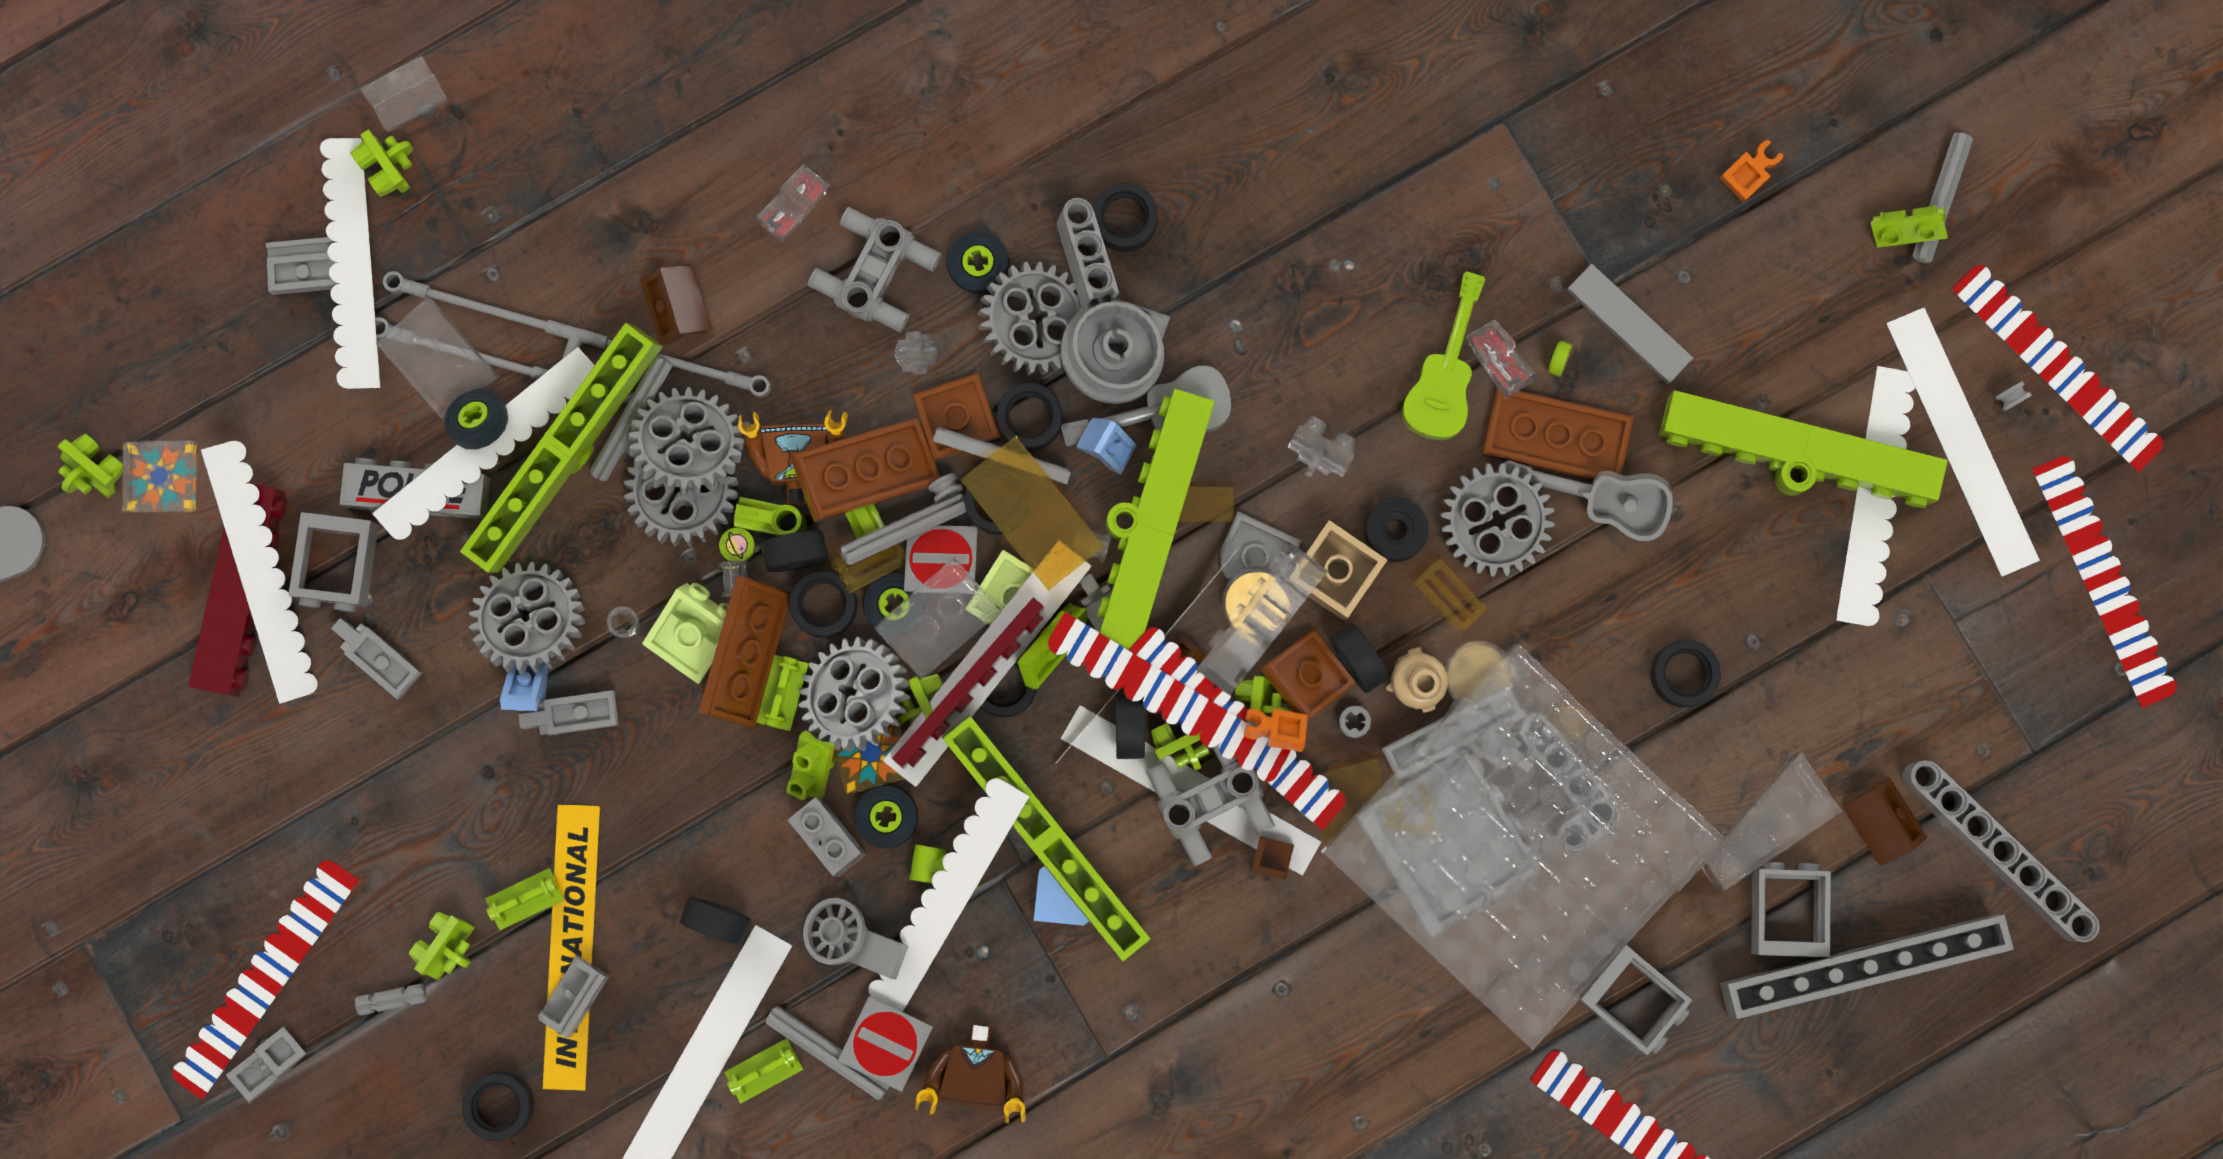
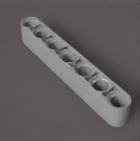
[1902,760,2100,942]

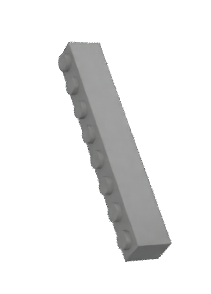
[1720,914,2014,1019]

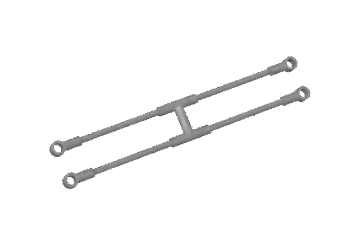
[375,271,771,444]

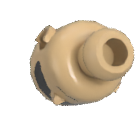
[1386,647,1448,713]

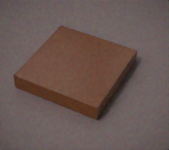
[912,373,1001,461]
[1260,629,1357,723]

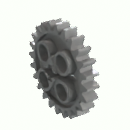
[978,262,1080,375]
[628,387,744,496]
[624,446,739,547]
[1440,463,1555,577]
[469,562,585,675]
[799,637,910,752]

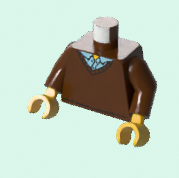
[915,1024,1026,1123]

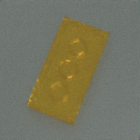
[960,436,1103,591]

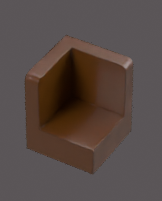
[1251,836,1294,880]

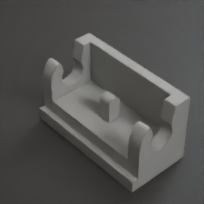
[538,955,610,1038]

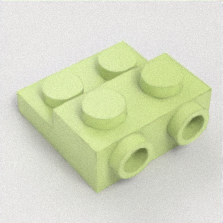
[642,583,728,685]

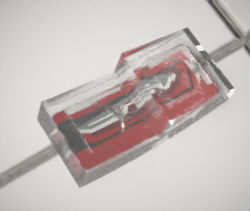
[756,164,830,243]
[1466,320,1535,397]

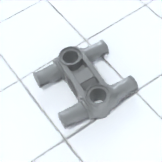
[807,206,942,333]
[1146,743,1275,867]

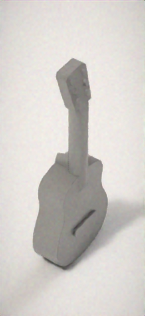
[1061,366,1231,447]
[1505,460,1673,541]

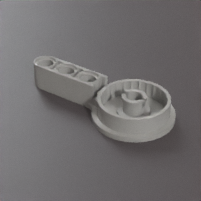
[1056,198,1164,404]

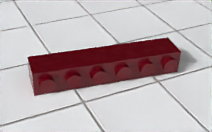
[188,483,287,697]

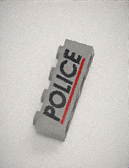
[339,458,491,520]

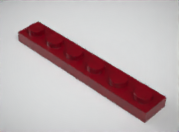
[892,597,1044,770]

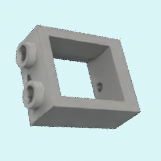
[288,512,379,612]
[788,797,867,877]
[1751,862,1831,957]
[1576,944,1693,1056]

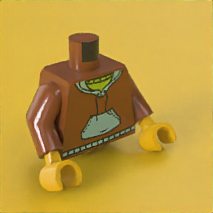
[738,410,848,505]

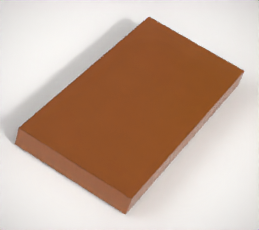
[1482,386,1634,480]
[790,417,941,523]
[699,575,791,729]

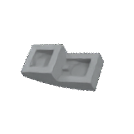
[226,1027,306,1104]

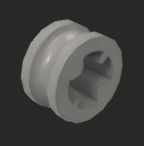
[1995,380,2032,412]
[928,473,963,503]
[1338,706,1371,738]

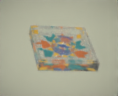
[122,441,197,513]

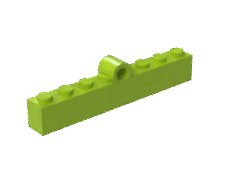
[460,323,663,573]
[1097,388,1215,650]
[1659,390,1948,508]
[942,715,1150,962]

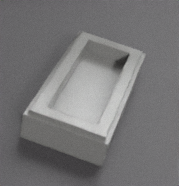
[834,923,908,980]

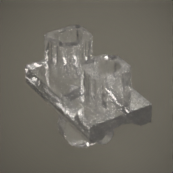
[1288,416,1356,478]

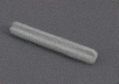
[1912,132,1973,263]
[590,356,672,481]
[840,493,967,565]
[766,1006,889,1100]

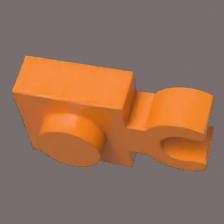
[1720,140,1784,203]
[1243,709,1308,752]

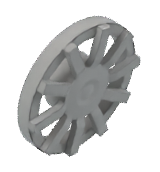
[803,898,867,965]

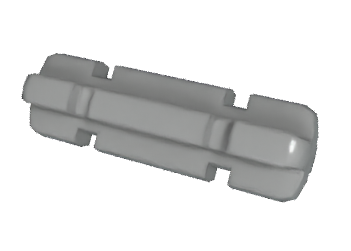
[355,984,426,1015]

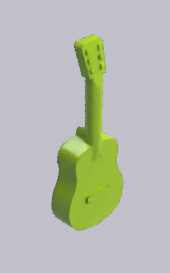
[1401,271,1486,440]

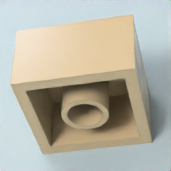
[1287,520,1387,622]

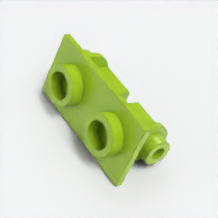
[1871,205,1948,248]
[756,655,809,732]
[485,868,564,931]
[724,1038,804,1104]

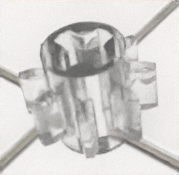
[895,331,938,375]

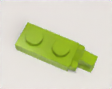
[1018,603,1089,690]

